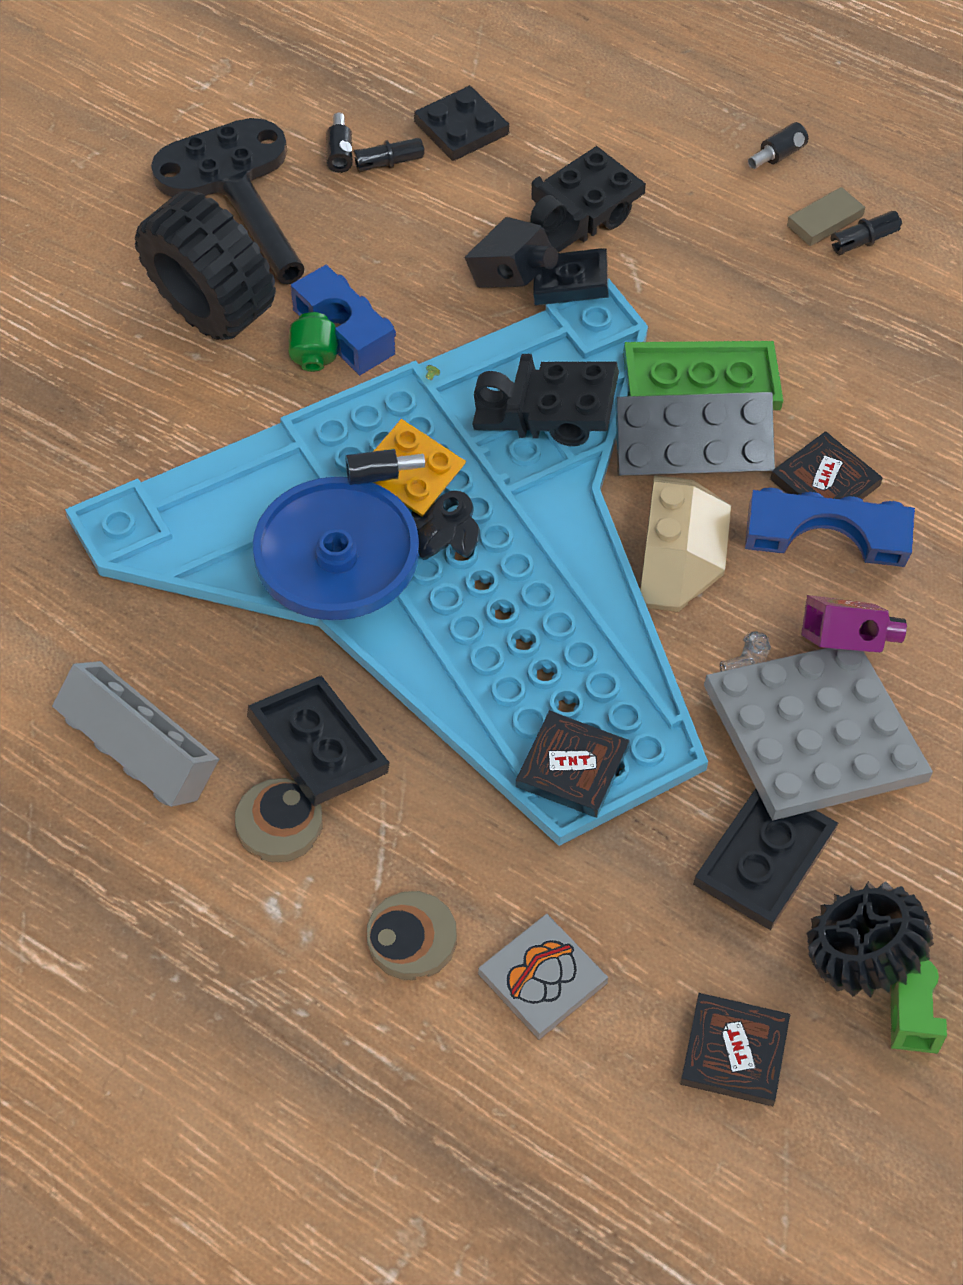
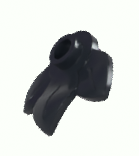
[411,491,480,560]

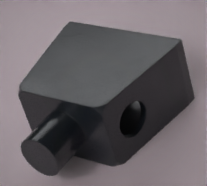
[464,217,558,288]

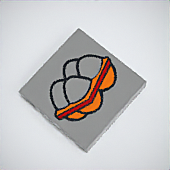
[478,914,608,1040]

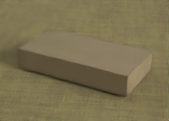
[787,187,865,246]

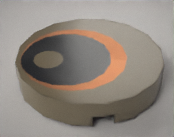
[235,778,323,863]
[367,891,457,980]

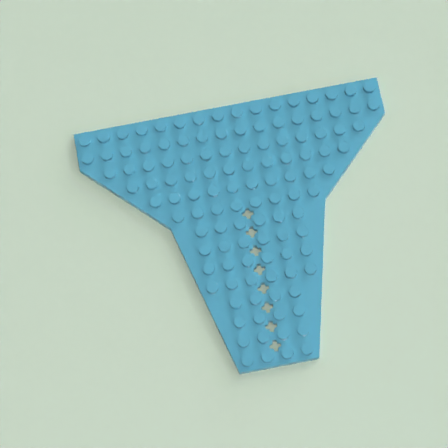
[65,278,708,846]

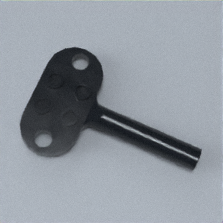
[151,118,305,284]

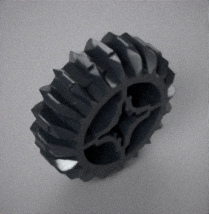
[806,881,934,998]

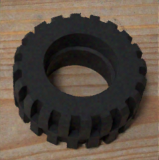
[135,191,276,340]

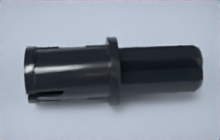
[354,138,425,172]
[830,211,902,255]

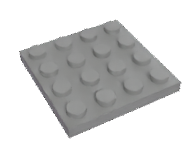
[704,648,933,821]

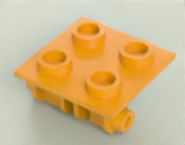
[372,419,466,517]

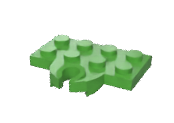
[623,341,784,410]

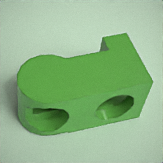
[891,960,947,1054]

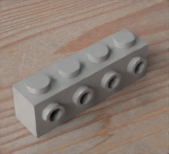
[52,661,219,807]

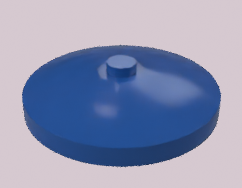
[253,477,419,620]

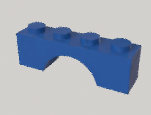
[745,488,915,567]

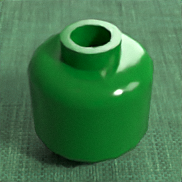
[288,312,337,372]

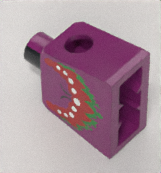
[801,595,907,653]

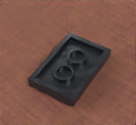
[247,675,390,806]
[693,788,838,931]

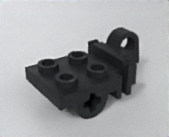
[530,146,646,253]
[472,354,619,446]

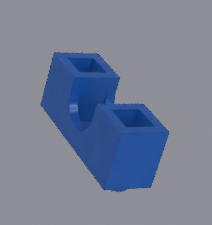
[291,264,396,376]

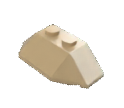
[640,475,731,612]

